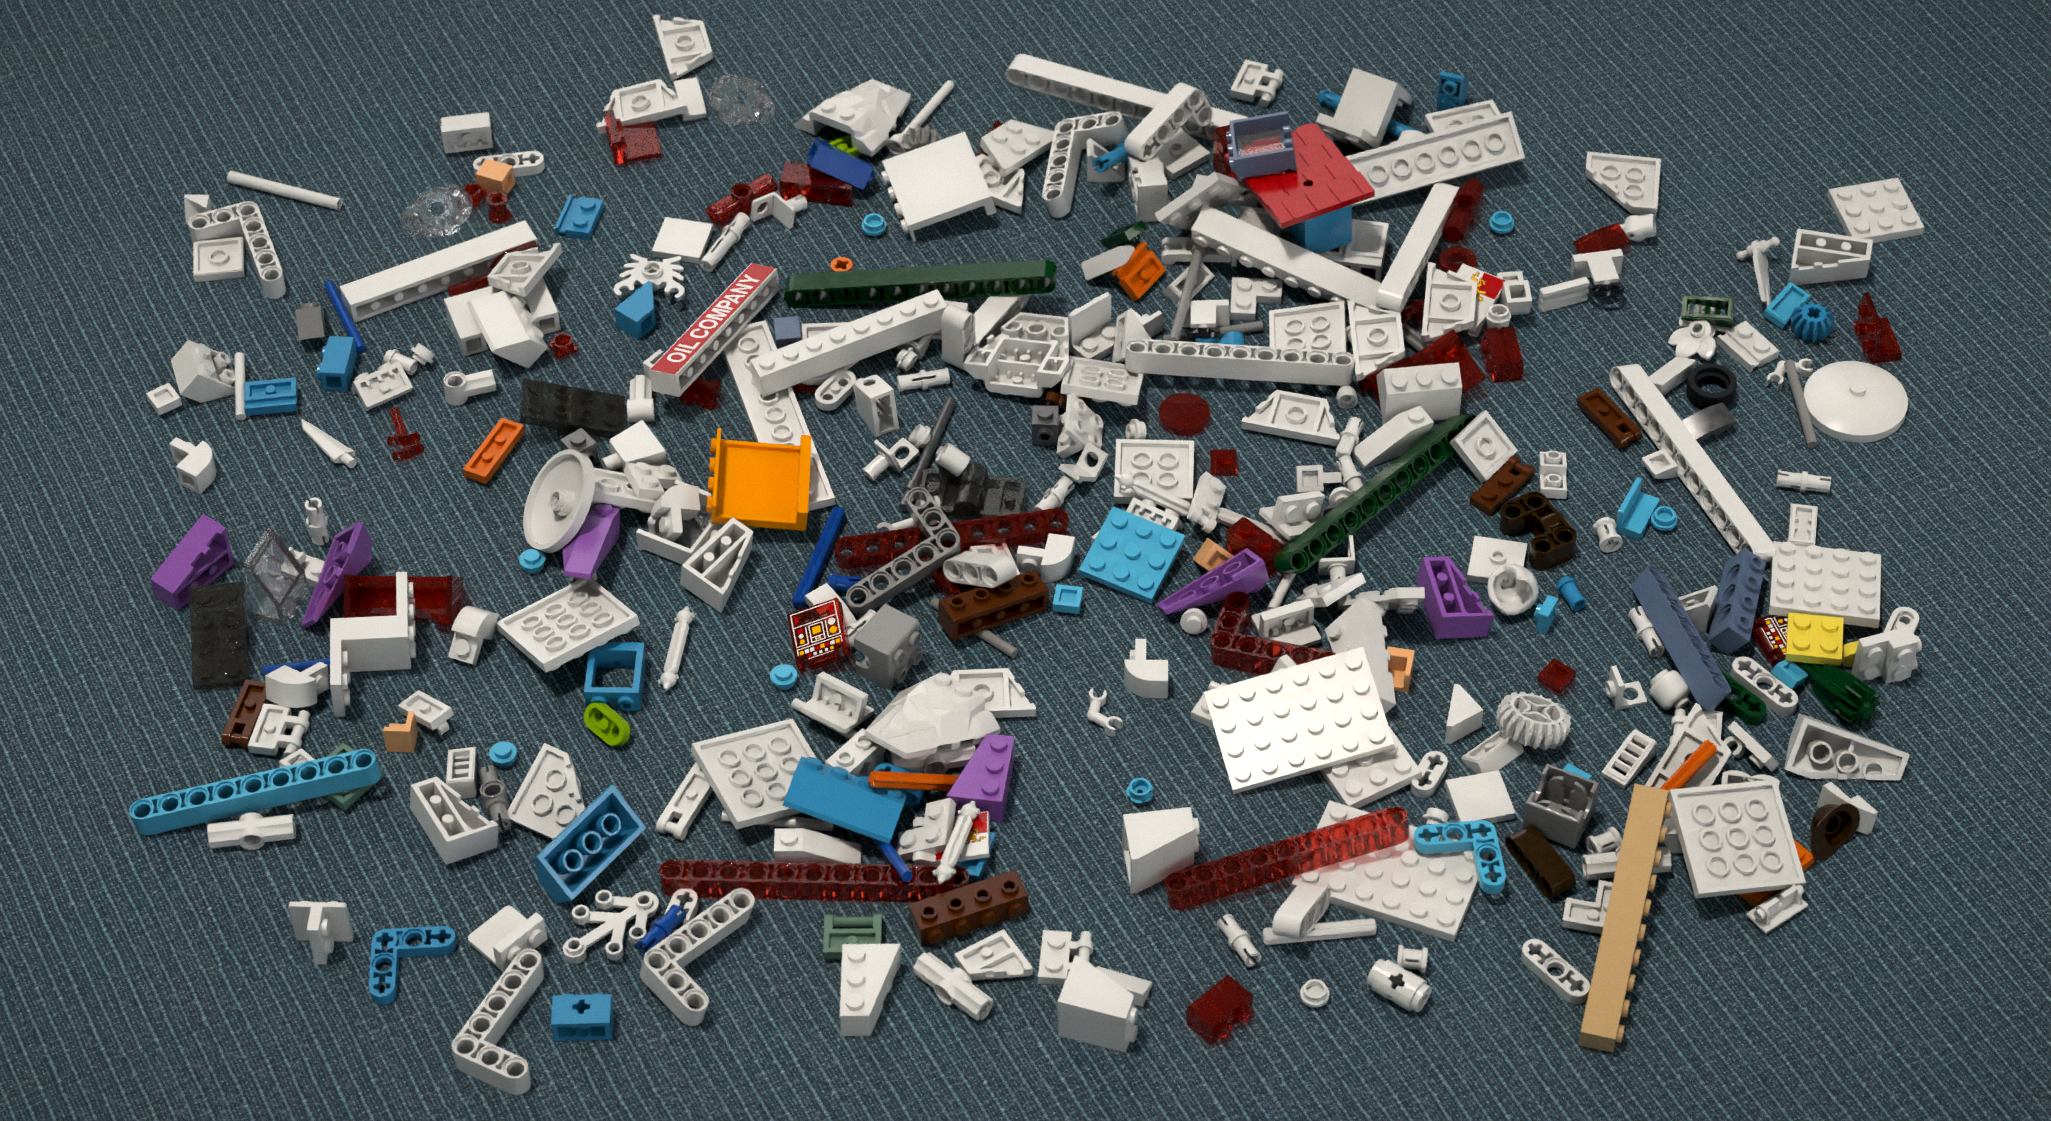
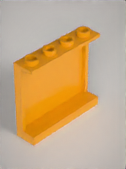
[706,428,812,531]

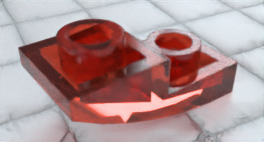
[1573,223,1631,254]

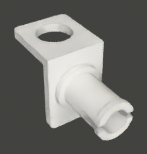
[750,192,807,229]
[862,438,920,481]
[1317,535,1355,582]

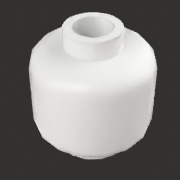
[1650,669,1690,710]

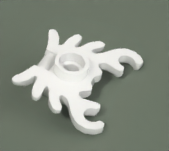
[613,254,685,301]

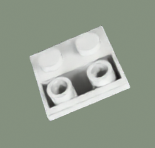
[171,340,235,403]

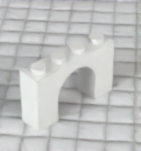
[444,277,560,357]

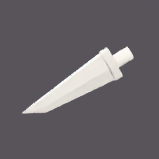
[301,418,357,468]

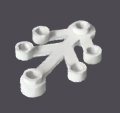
[563,890,659,964]

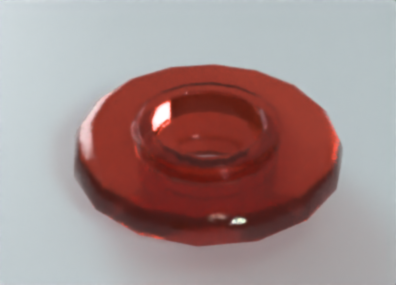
[1438,246,1477,273]

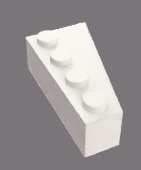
[1325,597,1396,714]

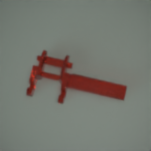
[387,407,424,461]

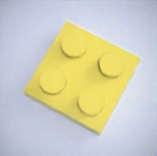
[1785,612,1844,666]

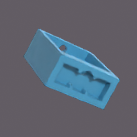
[584,642,647,711]

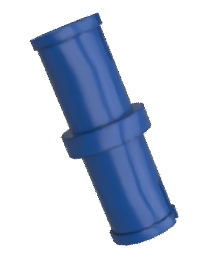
[637,905,686,955]

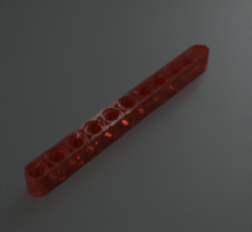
[659,859,970,902]

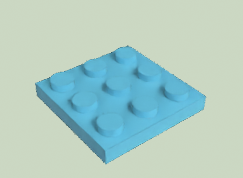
[1079,506,1185,604]

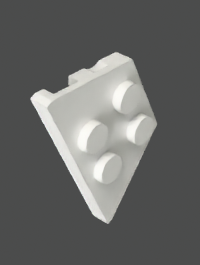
[653,15,713,81]
[596,79,689,134]
[980,120,1054,177]
[976,154,1025,214]
[487,243,562,297]
[1421,262,1477,342]
[1348,300,1405,381]
[1241,390,1340,447]
[950,668,1036,718]
[1645,703,1732,789]

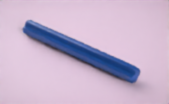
[791,507,846,609]

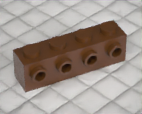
[938,570,1049,641]
[908,870,1029,947]

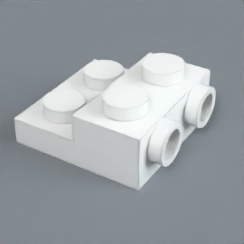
[1851,626,1922,684]

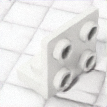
[441,112,493,154]
[1069,292,1116,360]

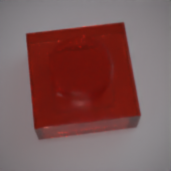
[1210,449,1237,476]
[1537,658,1577,695]

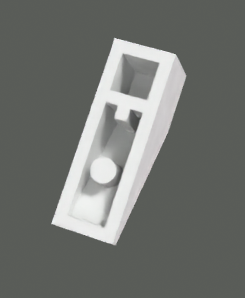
[1351,405,1434,470]
[774,828,861,872]

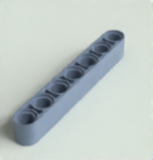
[1631,565,1731,712]

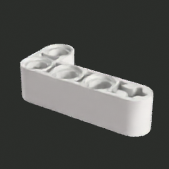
[1124,82,1213,161]

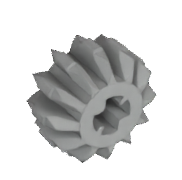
[902,124,942,153]

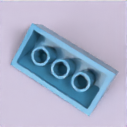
[782,756,907,844]
[535,784,646,904]

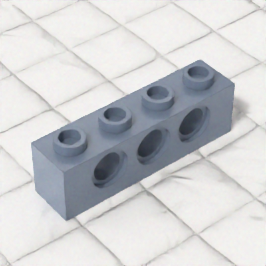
[1708,548,1766,655]

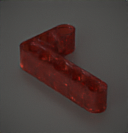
[1210,591,1336,675]

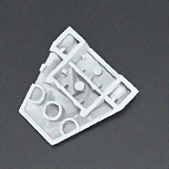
[796,79,911,157]
[963,312,1069,398]
[864,672,1000,759]

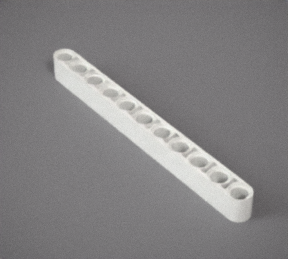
[1005,54,1249,147]
[1609,364,1775,563]

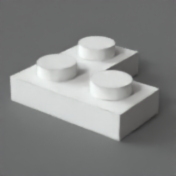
[1230,277,1282,321]
[624,462,682,500]
[896,798,956,861]
[1562,880,1613,934]

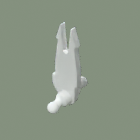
[1736,237,1780,307]

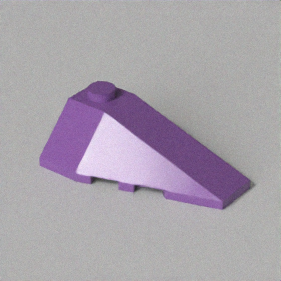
[562,504,620,579]
[300,521,374,629]
[1157,548,1269,614]

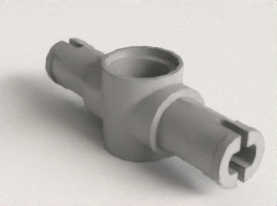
[479,765,511,832]

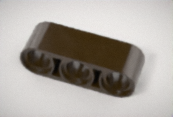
[1505,825,1576,899]

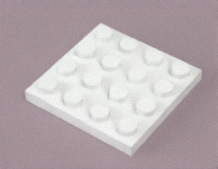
[1769,541,1881,628]
[496,578,640,673]
[691,718,816,830]
[1668,779,1806,898]

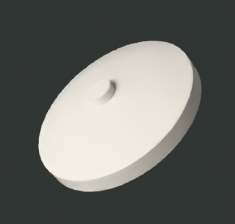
[1803,361,1908,443]
[523,449,595,553]

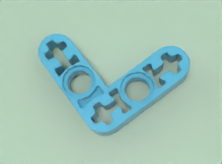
[1413,820,1506,894]

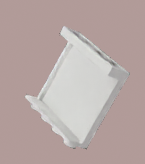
[881,132,997,242]

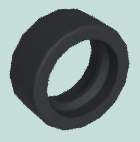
[1686,364,1737,410]

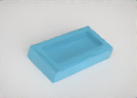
[1762,281,1811,329]

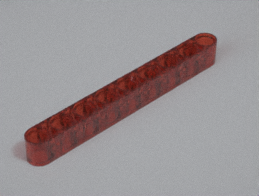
[835,508,1069,569]
[1164,806,1410,910]

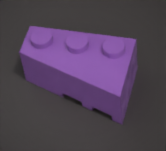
[150,514,234,611]
[1416,556,1494,639]
[946,734,1015,823]

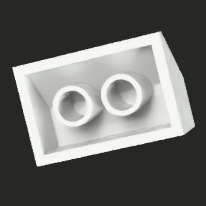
[467,291,548,369]
[1376,362,1462,425]

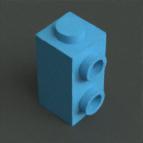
[317,336,357,391]

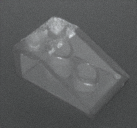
[243,527,309,626]

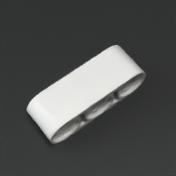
[943,551,1017,588]
[1272,881,1331,940]

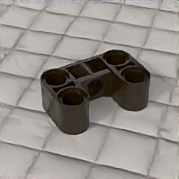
[1499,491,1577,571]

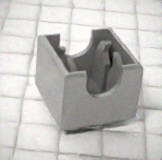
[854,604,923,690]
[1522,764,1600,849]

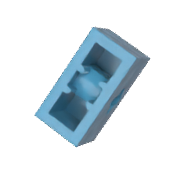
[551,993,614,1041]

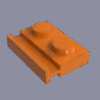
[1112,242,1166,301]

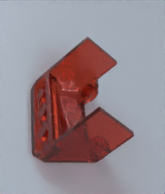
[343,574,464,625]

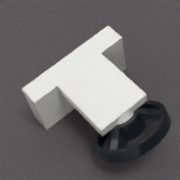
[1570,249,1624,297]
[1178,300,1230,339]

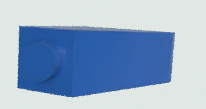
[806,137,875,190]

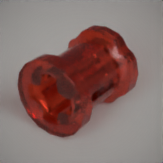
[486,191,510,224]

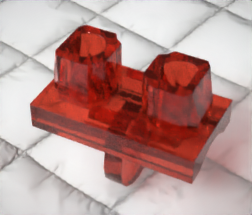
[680,374,722,411]

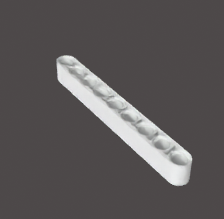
[1376,182,1461,312]
[1125,339,1355,386]

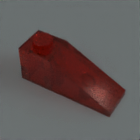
[779,161,853,207]

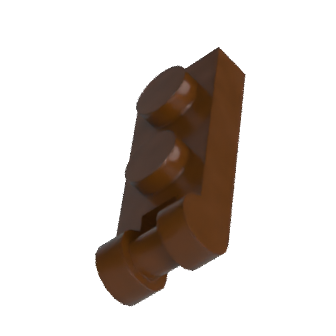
[1577,388,1642,450]
[1469,455,1536,516]
[221,680,269,749]

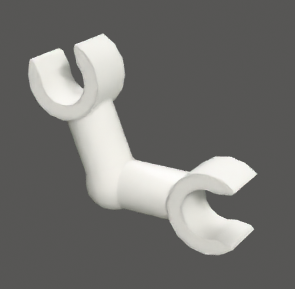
[1766,358,1813,391]
[1086,688,1123,737]

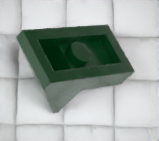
[1100,221,1147,250]

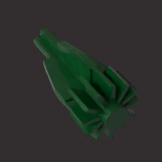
[1795,662,1880,727]

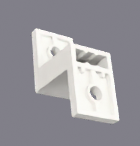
[1316,67,1414,151]
[330,572,416,717]

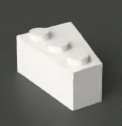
[1128,153,1171,222]
[1788,229,1873,285]
[680,517,753,613]
[410,776,499,865]
[840,944,902,1036]

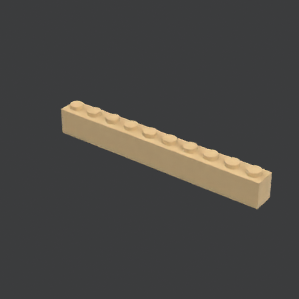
[1579,784,1672,1053]

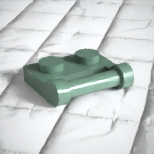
[823,913,882,959]

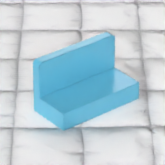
[1615,477,1660,541]

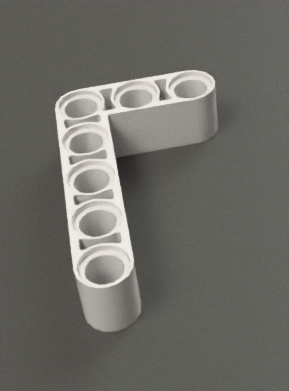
[1042,111,1129,218]
[188,201,286,299]
[941,294,1030,371]
[640,888,755,1026]
[452,949,544,1095]

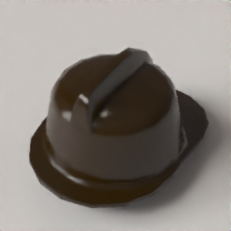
[1810,803,1860,861]

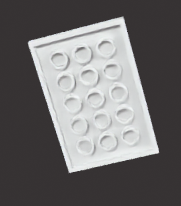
[1204,647,1395,794]
[1291,800,1490,942]

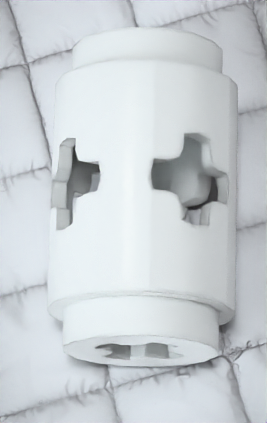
[1367,959,1432,1012]

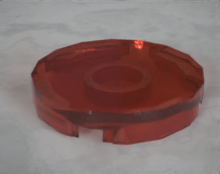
[1159,393,1210,436]

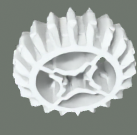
[1496,691,1571,750]

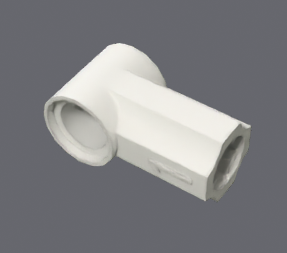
[443,369,496,406]
[627,375,655,422]
[935,443,970,477]

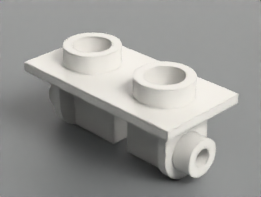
[1746,884,1808,934]

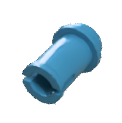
[1556,576,1587,611]

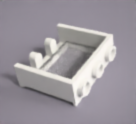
[636,480,725,565]

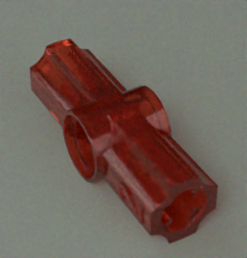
[706,173,777,226]
[1442,178,1485,243]

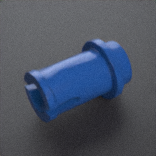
[828,573,860,592]

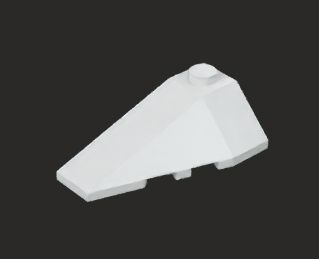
[1784,713,1910,780]

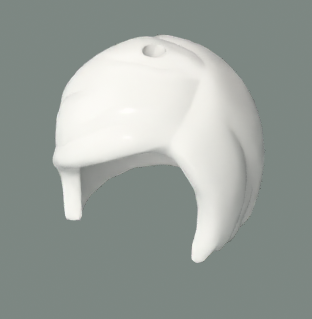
[1487,564,1539,616]

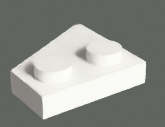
[1296,573,1366,608]
[954,929,1033,981]

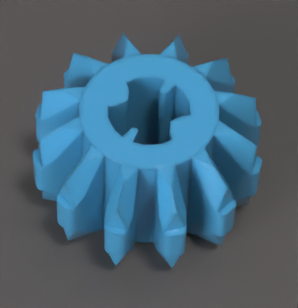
[1790,301,1834,343]

